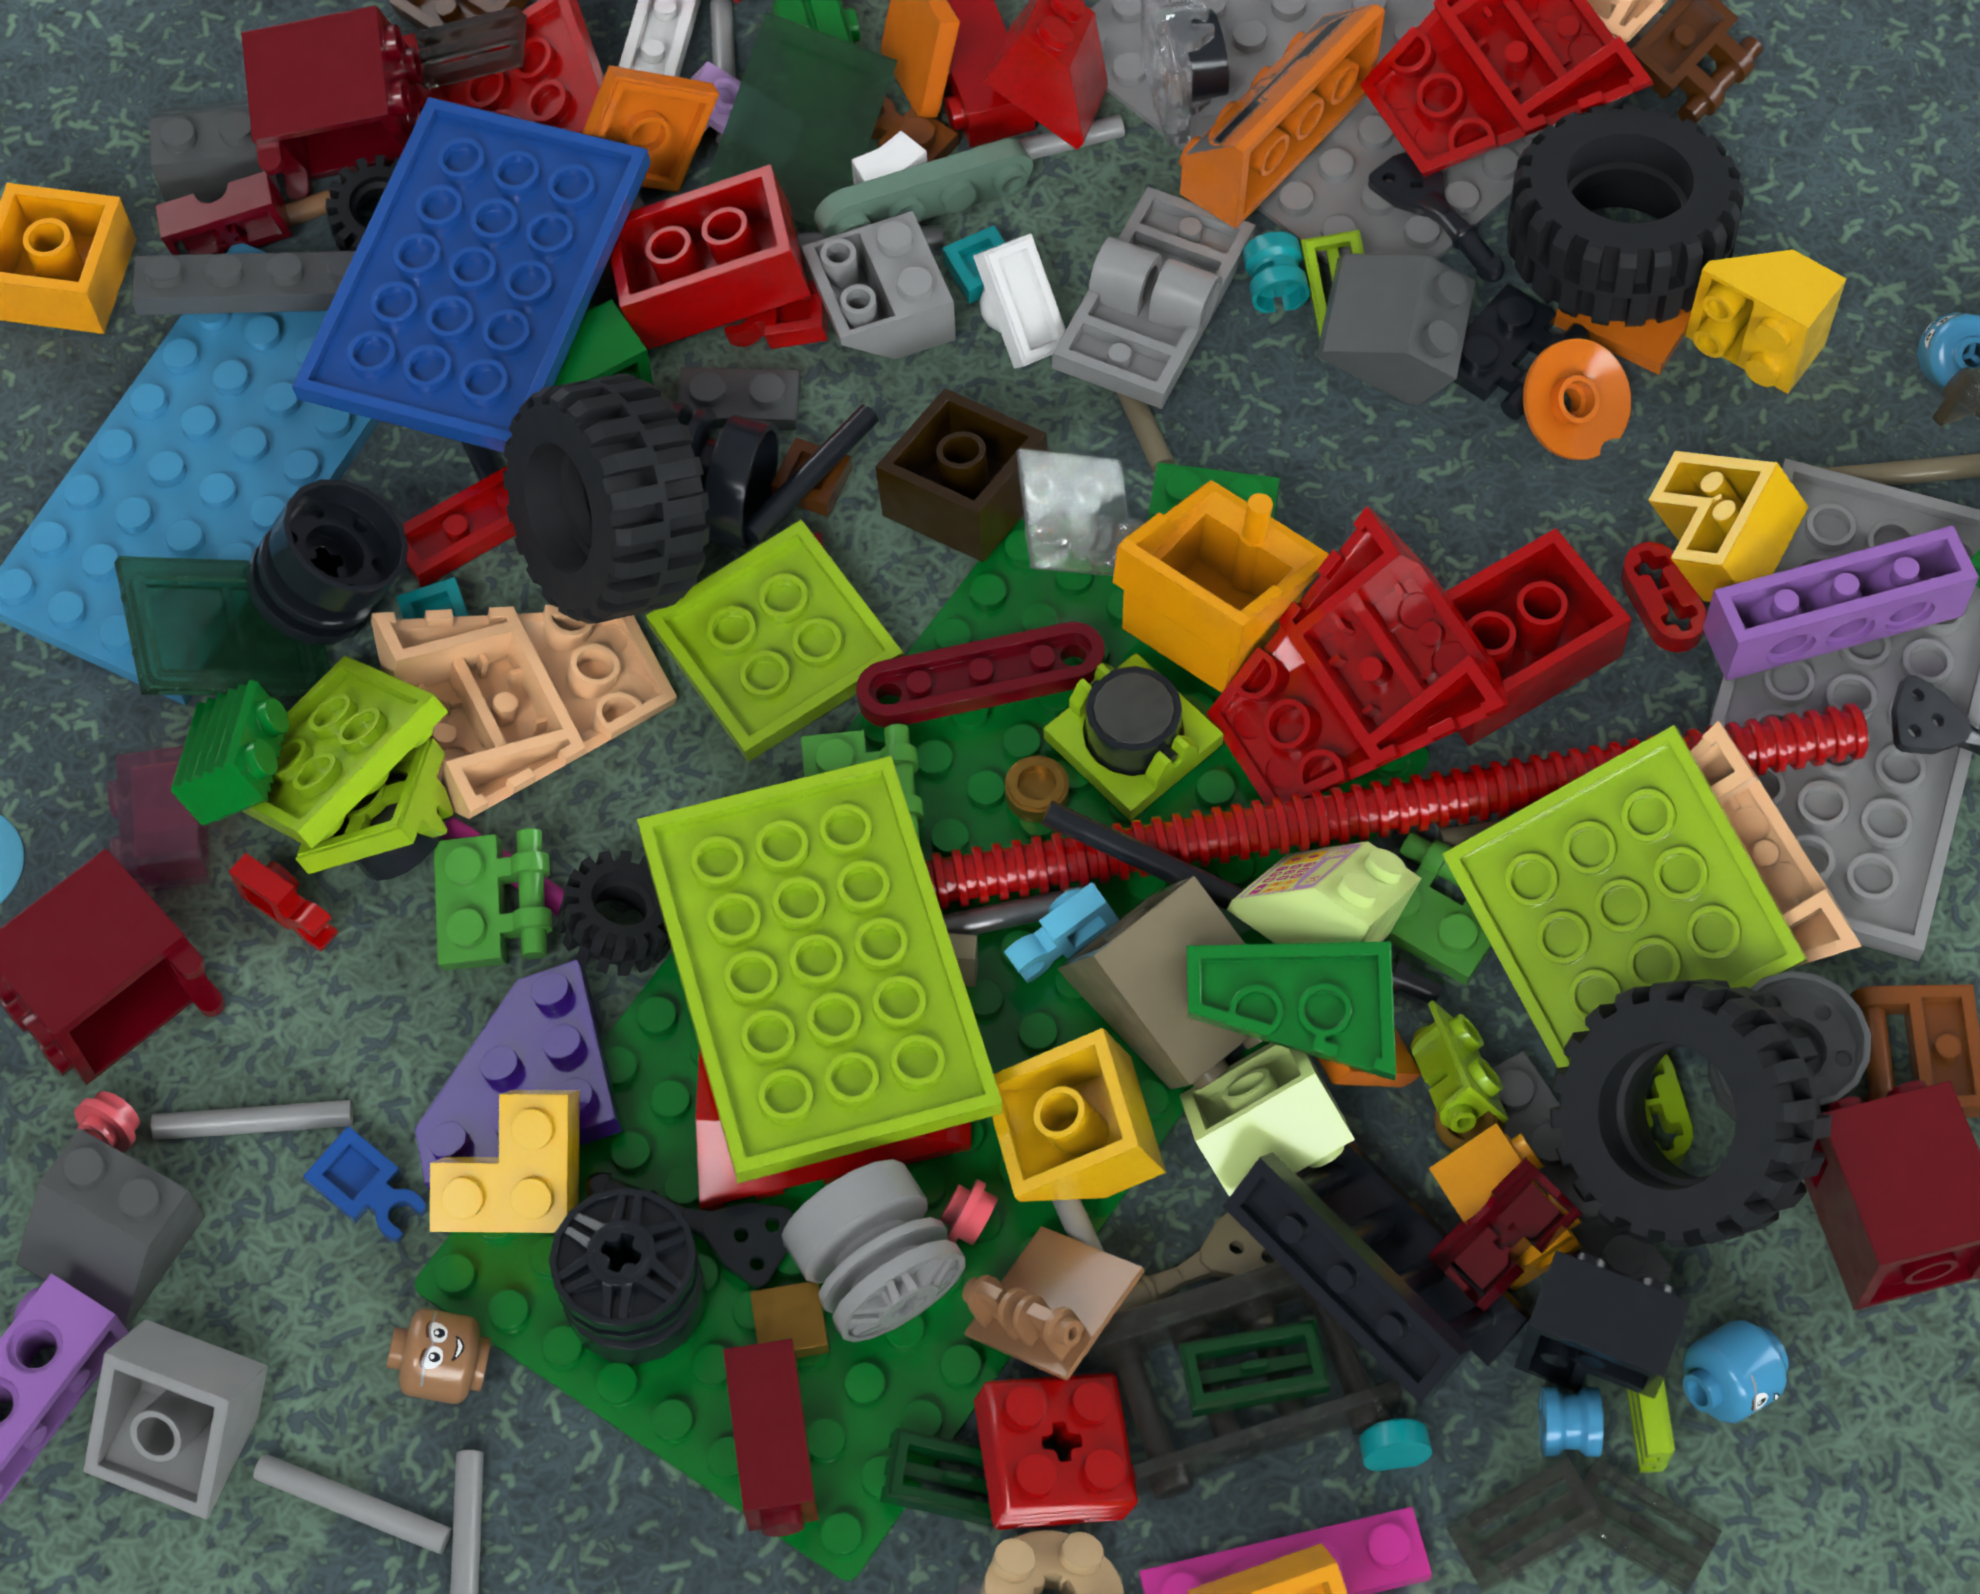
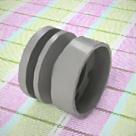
[781,1159,966,1342]

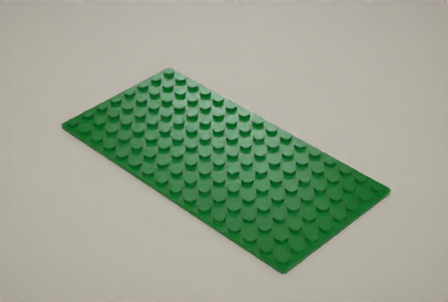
[414,519,1429,1581]

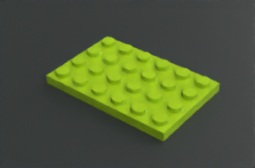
[637,756,1003,1184]

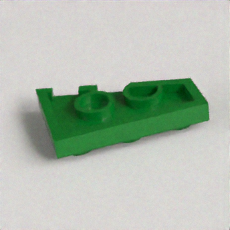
[1186,941,1396,1081]

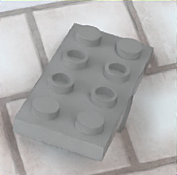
[1052,187,1256,409]

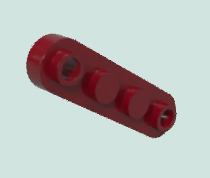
[856,622,1105,728]

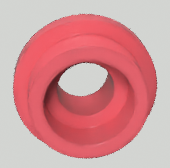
[74,1091,140,1152]
[940,1179,998,1246]

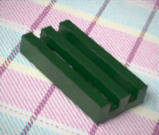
[1178,1319,1330,1418]
[880,1428,1016,1530]

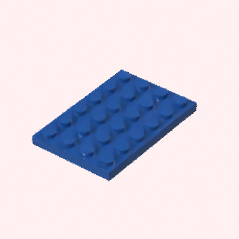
[292,97,651,453]

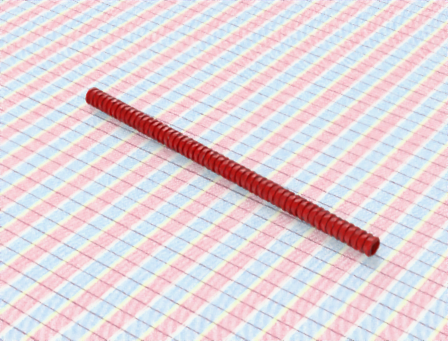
[925,702,1869,911]

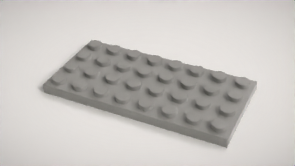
[1709,458,1980,962]

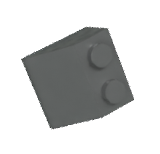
[150,99,281,202]
[1316,254,1476,405]
[16,1128,205,1328]

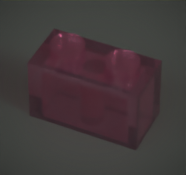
[107,746,211,892]

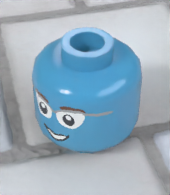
[1917,312,1980,393]
[1683,1320,1789,1423]

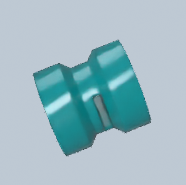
[1242,231,1311,313]

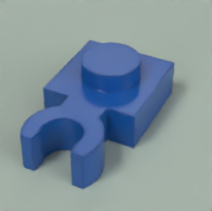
[303,1126,427,1243]

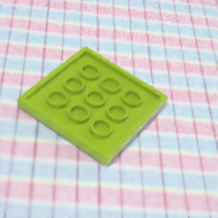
[1442,725,1808,1068]

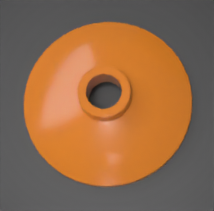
[1523,338,1631,460]

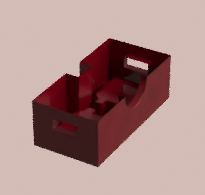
[155,172,292,255]
[1427,1157,1582,1312]

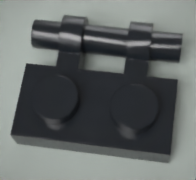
[1453,283,1590,420]

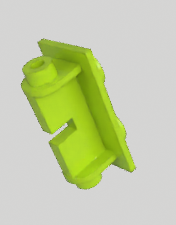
[1410,1000,1509,1133]

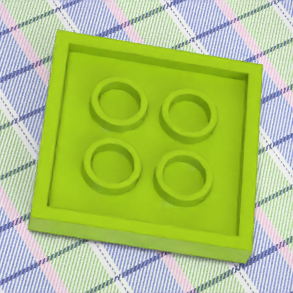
[646,519,904,762]
[242,655,448,849]

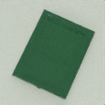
[705,12,898,229]
[114,556,331,697]

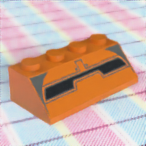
[1179,4,1385,229]

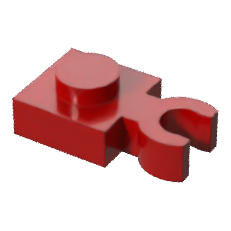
[724,280,829,349]
[228,852,338,952]

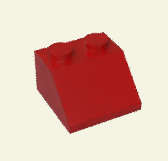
[983,0,1108,150]

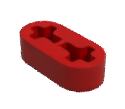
[1621,542,1707,653]

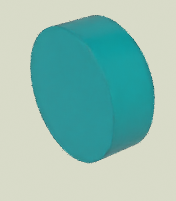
[1359,1418,1432,1472]

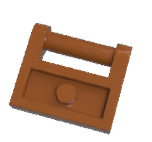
[1850,984,1980,1118]

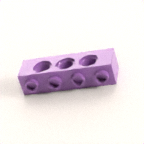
[1703,525,1979,681]
[0,1273,129,1505]

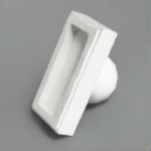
[973,234,1066,369]

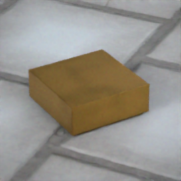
[750,1281,830,1358]

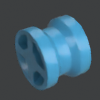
[1538,1387,1604,1457]

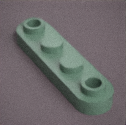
[814,139,1033,238]

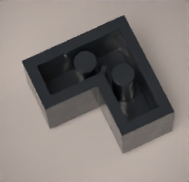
[1514,1250,1691,1399]

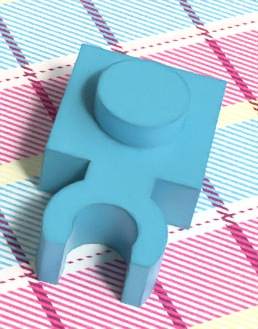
[1004,882,1119,983]

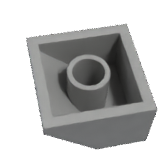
[83,1319,268,1519]

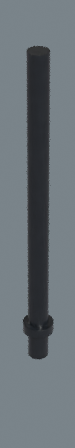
[1041,800,1444,1003]

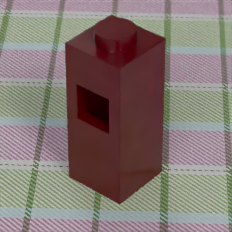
[723,1338,819,1537]

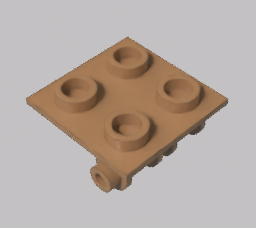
[962,1226,1145,1381]

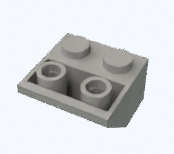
[801,211,956,359]

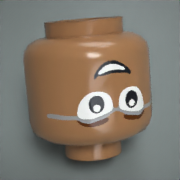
[386,1308,491,1404]

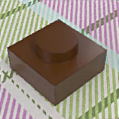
[771,437,852,517]

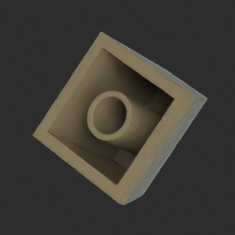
[1058,876,1263,1090]

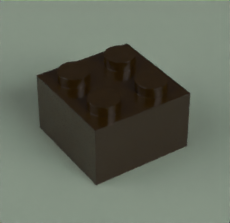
[875,388,1051,562]

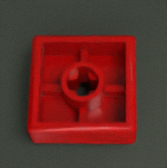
[974,1373,1138,1530]

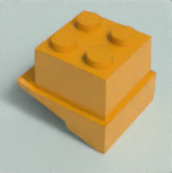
[1112,480,1329,693]

